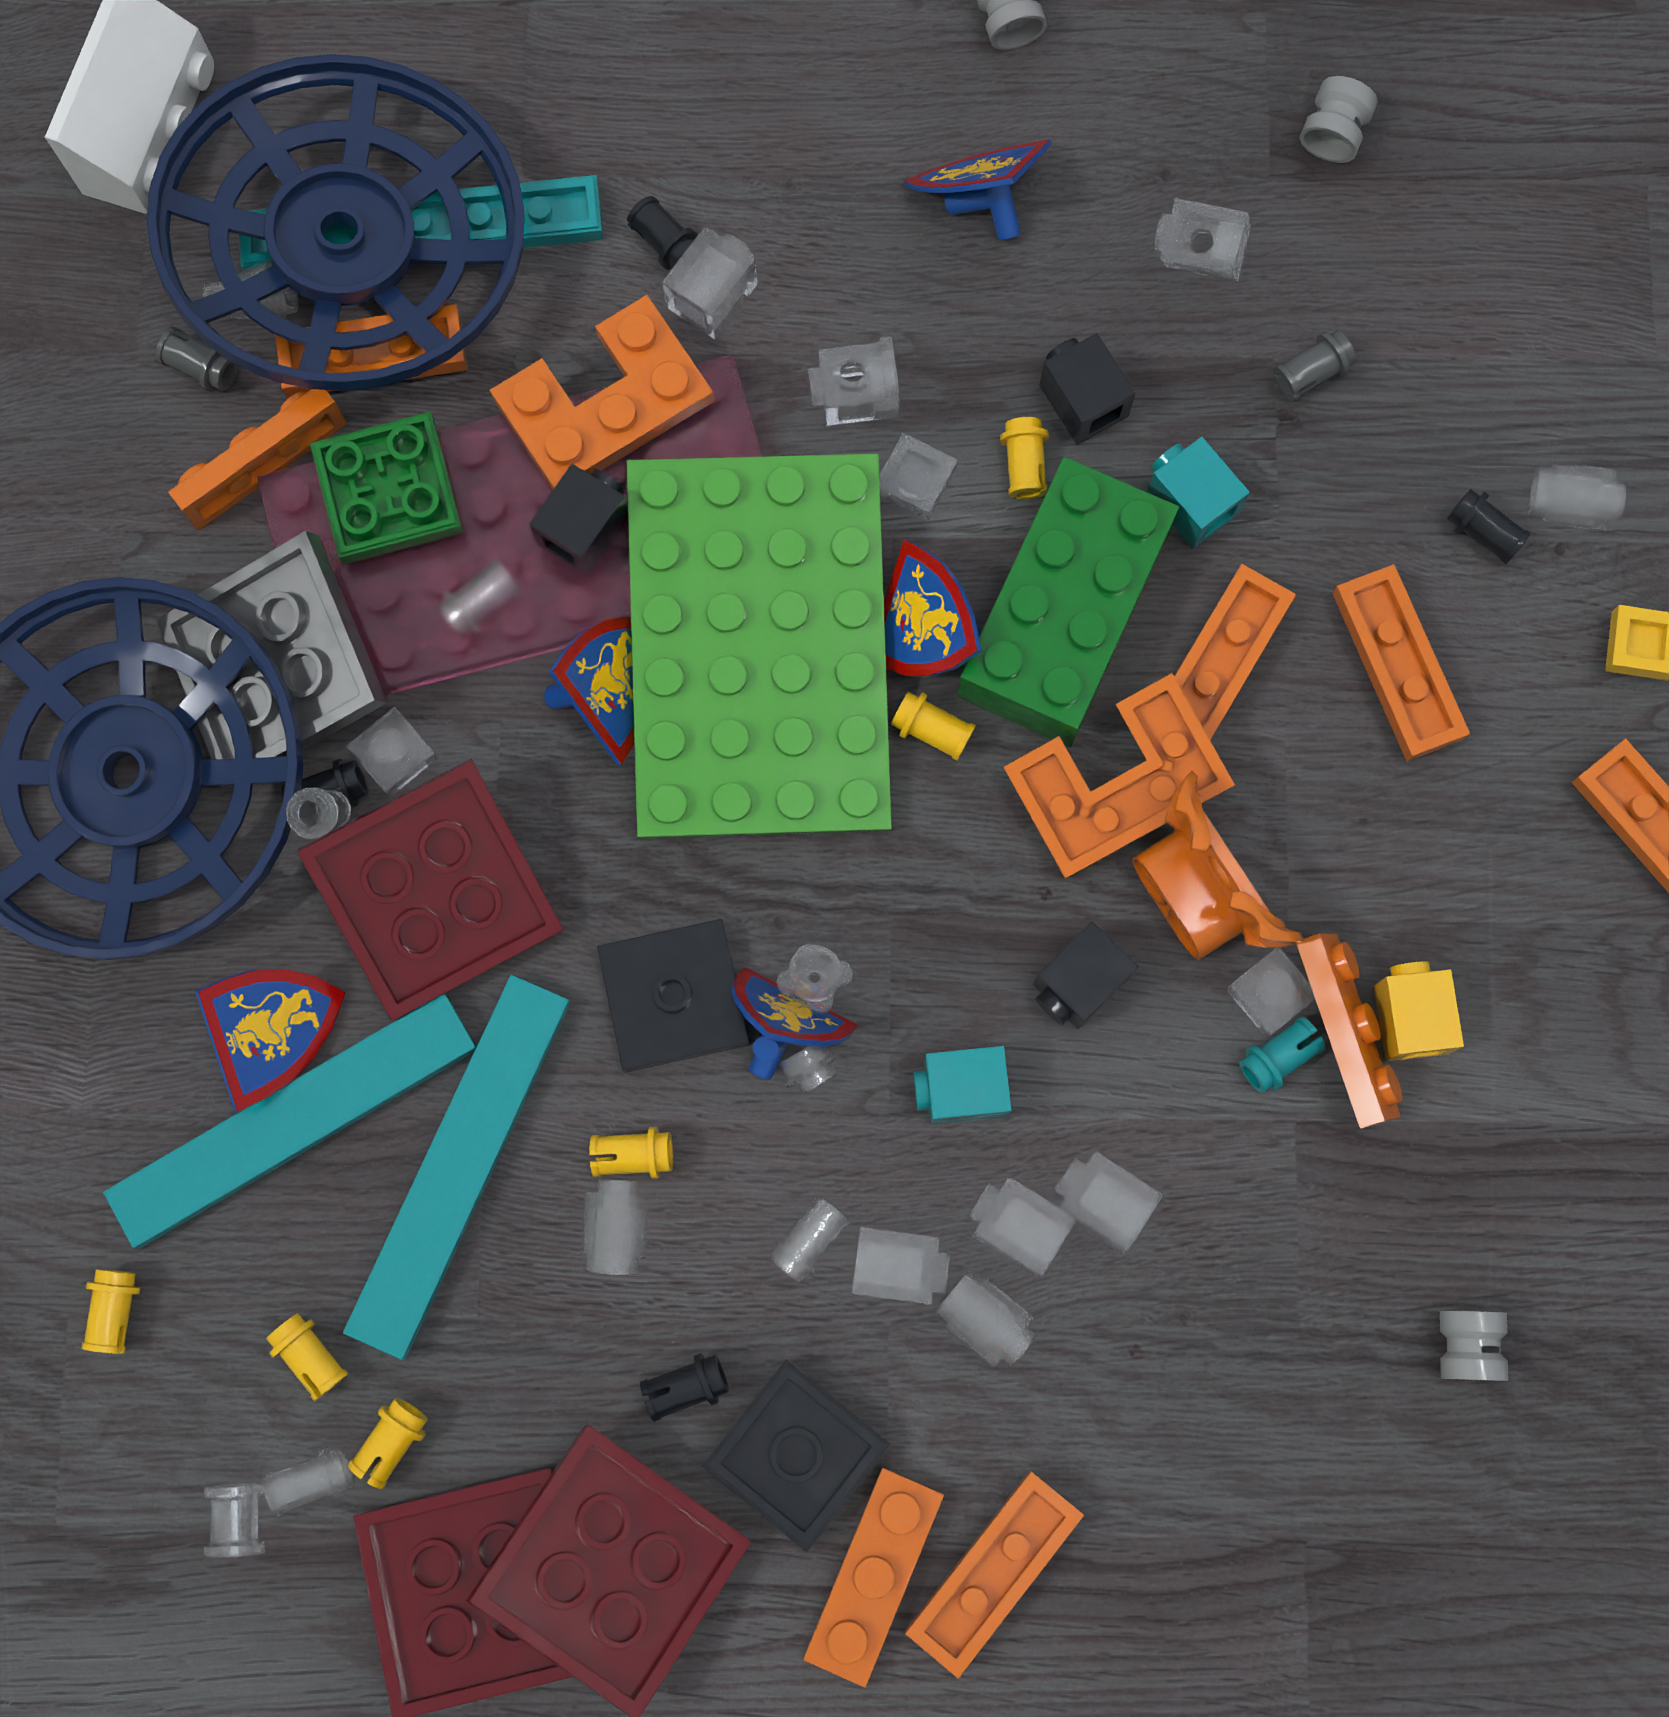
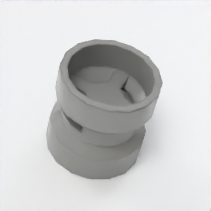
[977,0,1047,50]
[1299,76,1378,163]
[1440,1311,1508,1381]

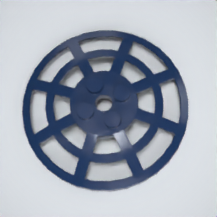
[146,54,525,391]
[0,577,303,960]

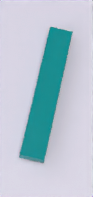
[239,175,604,276]
[343,975,571,1360]
[103,993,477,1250]

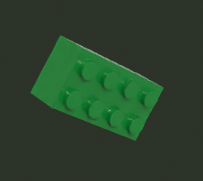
[957,457,1180,748]

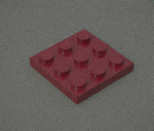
[297,758,563,1021]
[466,1425,752,1717]
[353,1467,573,1717]

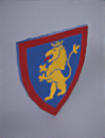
[903,139,1051,240]
[884,539,982,676]
[544,616,635,765]
[731,967,858,1080]
[195,969,346,1112]

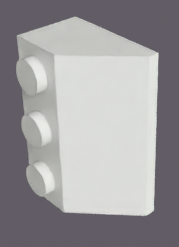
[45,0,214,214]

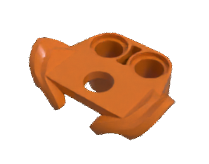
[1132,771,1304,960]

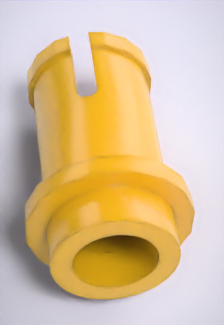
[1000,417,1049,500]
[891,691,976,761]
[589,1126,673,1179]
[81,1269,141,1354]
[266,1313,349,1402]
[347,1398,428,1489]

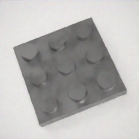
[156,531,387,788]

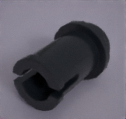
[627,196,702,273]
[1447,489,1531,564]
[281,758,368,822]
[640,1353,729,1422]

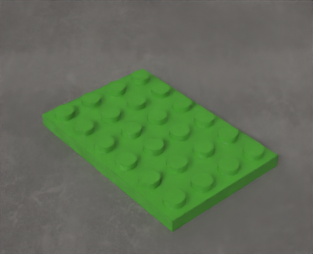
[627,454,892,839]

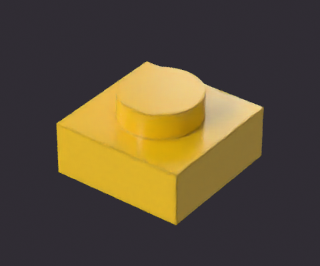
[1605,605,1669,681]

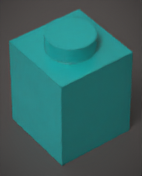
[1147,436,1250,549]
[913,1046,1011,1125]

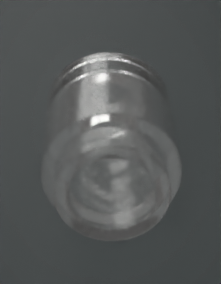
[1528,462,1626,531]
[580,1179,650,1275]
[935,1271,1036,1368]

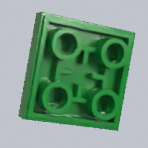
[310,411,464,565]

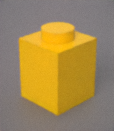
[1373,961,1464,1062]

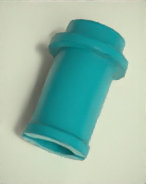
[1239,1016,1326,1093]

